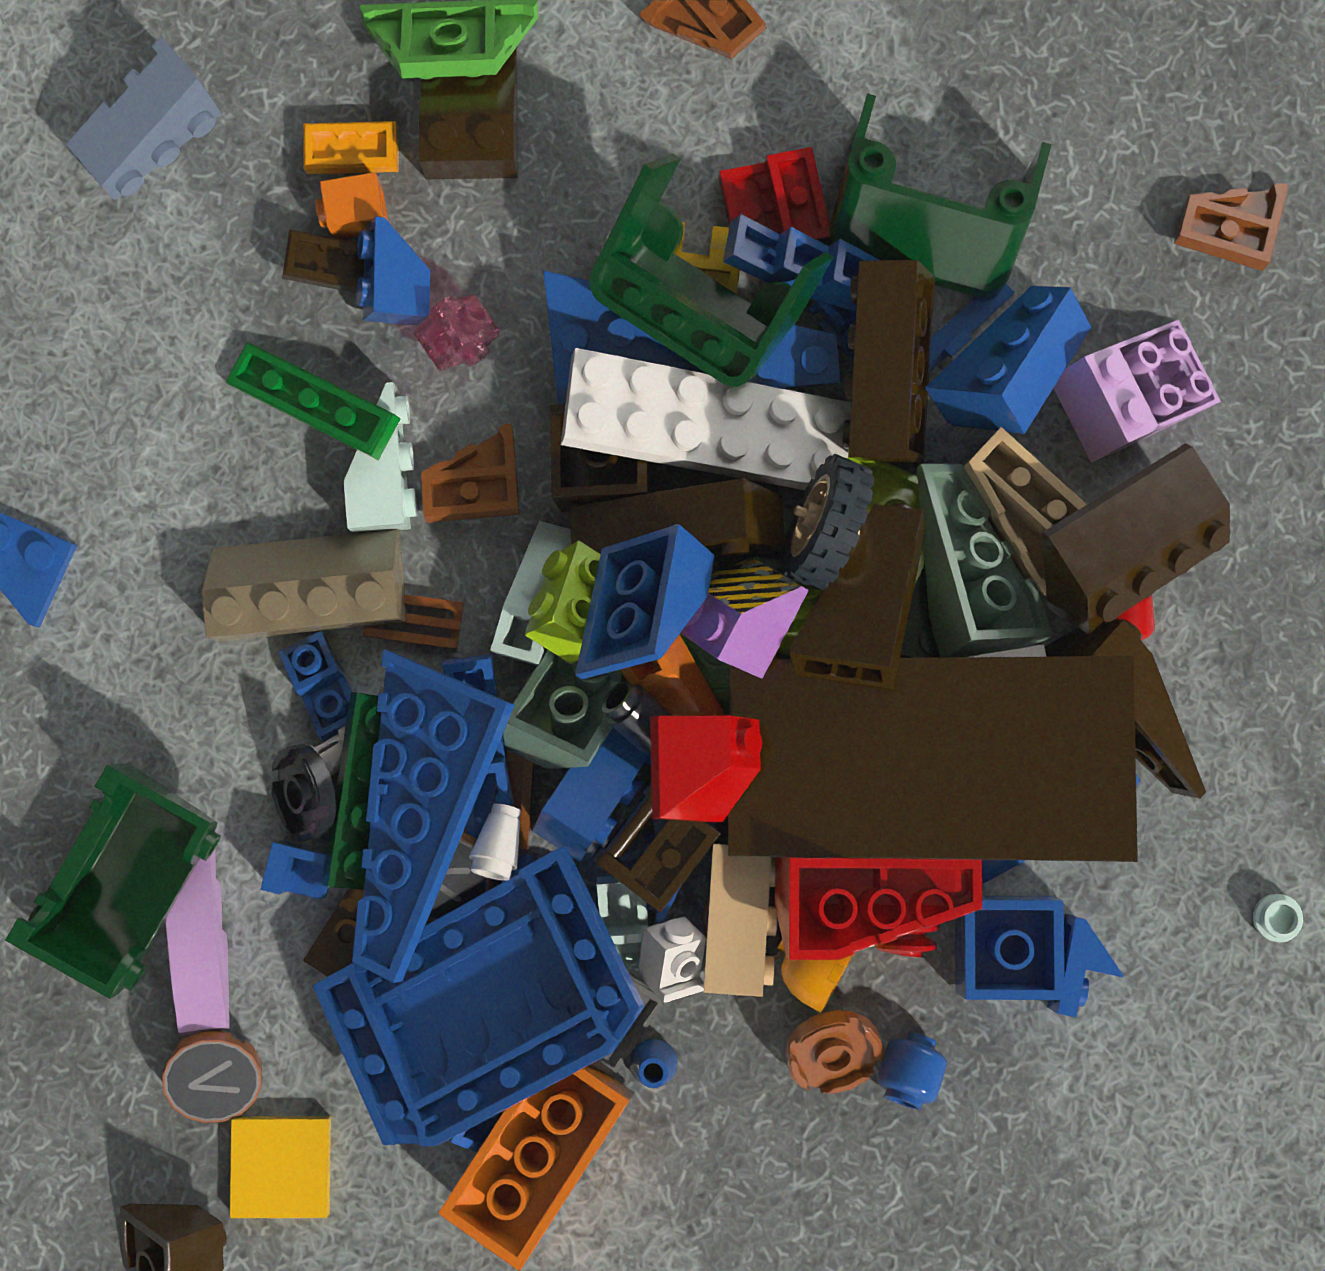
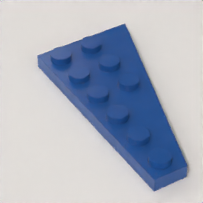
[543,271,841,404]
[352,649,515,983]

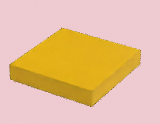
[230,1116,331,1218]

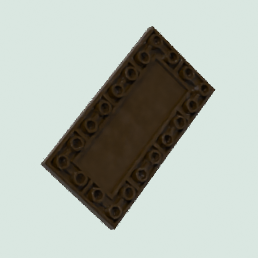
[728,656,1138,862]

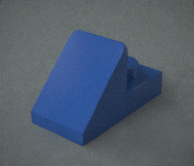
[1047,913,1123,1018]

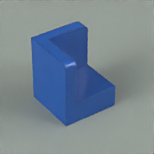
[260,840,329,899]

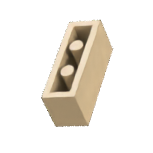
[704,844,777,997]

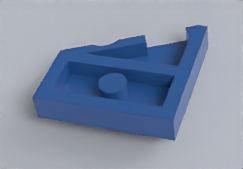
[0,512,77,628]

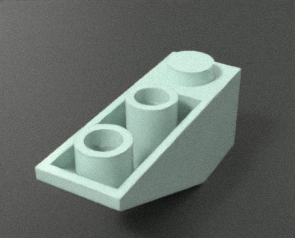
[344,382,418,533]
[490,521,571,666]

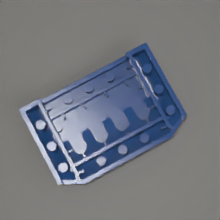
[312,847,645,1146]

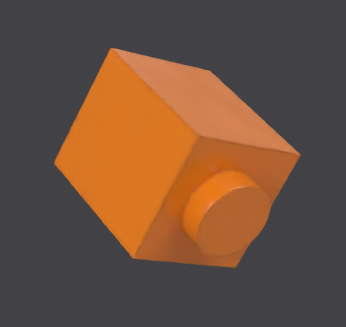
[315,172,388,239]

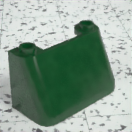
[5,763,221,999]

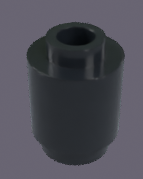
[601,681,673,752]

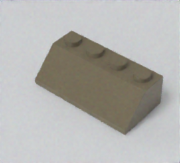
[202,529,407,642]

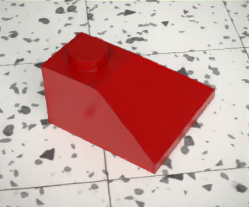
[650,715,762,823]

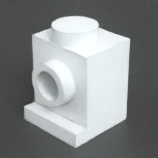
[637,917,706,1003]

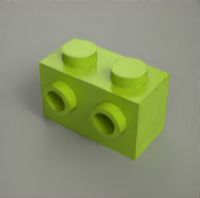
[525,540,601,664]

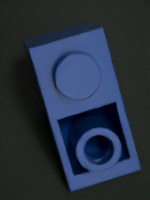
[356,216,430,325]

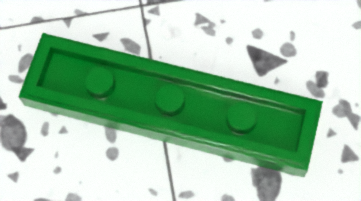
[225,342,401,461]

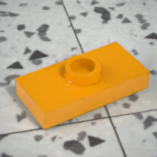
[303,121,399,174]

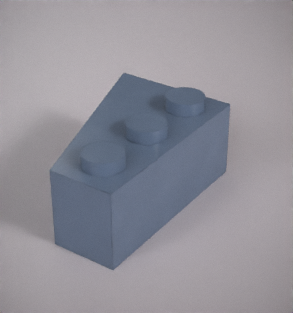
[66,36,222,200]

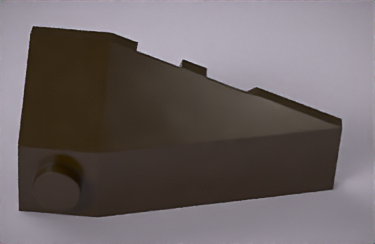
[1044,619,1206,799]
[120,1203,227,1271]

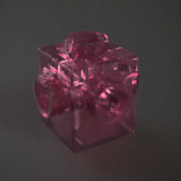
[413,294,501,371]

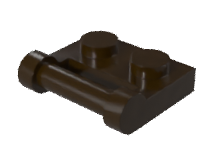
[591,780,720,913]

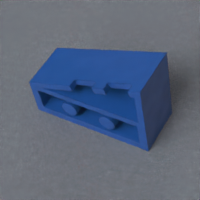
[925,286,1092,434]

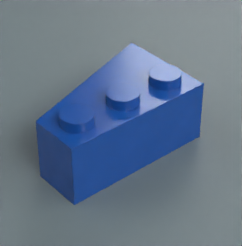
[533,727,651,862]

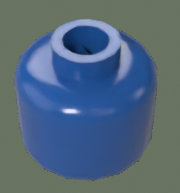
[877,1032,947,1110]

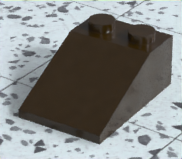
[419,47,518,180]

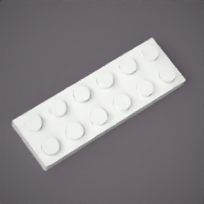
[561,348,851,490]

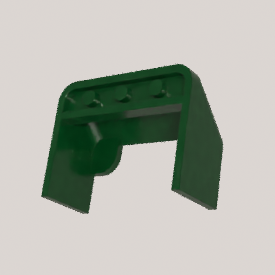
[827,93,1052,298]
[589,154,834,387]

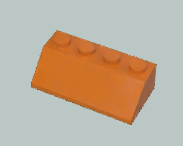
[438,1066,635,1271]

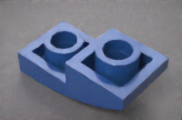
[278,631,353,742]

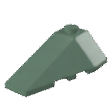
[917,464,1053,658]
[503,650,623,769]

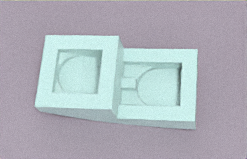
[596,876,648,978]

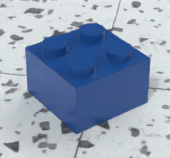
[955,896,1065,1000]

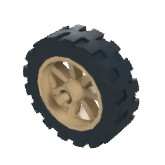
[782,454,874,590]

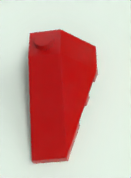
[775,857,982,960]

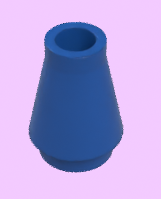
[630,1039,678,1088]

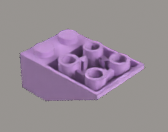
[1054,320,1221,463]

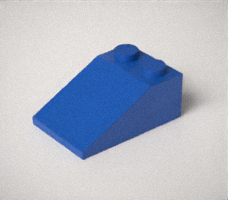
[575,524,715,679]

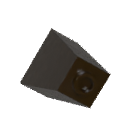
[790,503,925,689]

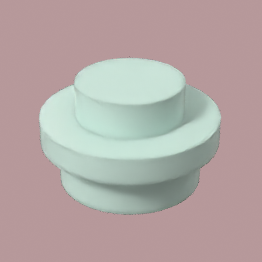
[1253,894,1303,943]

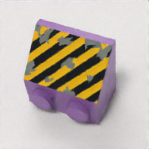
[681,557,809,678]

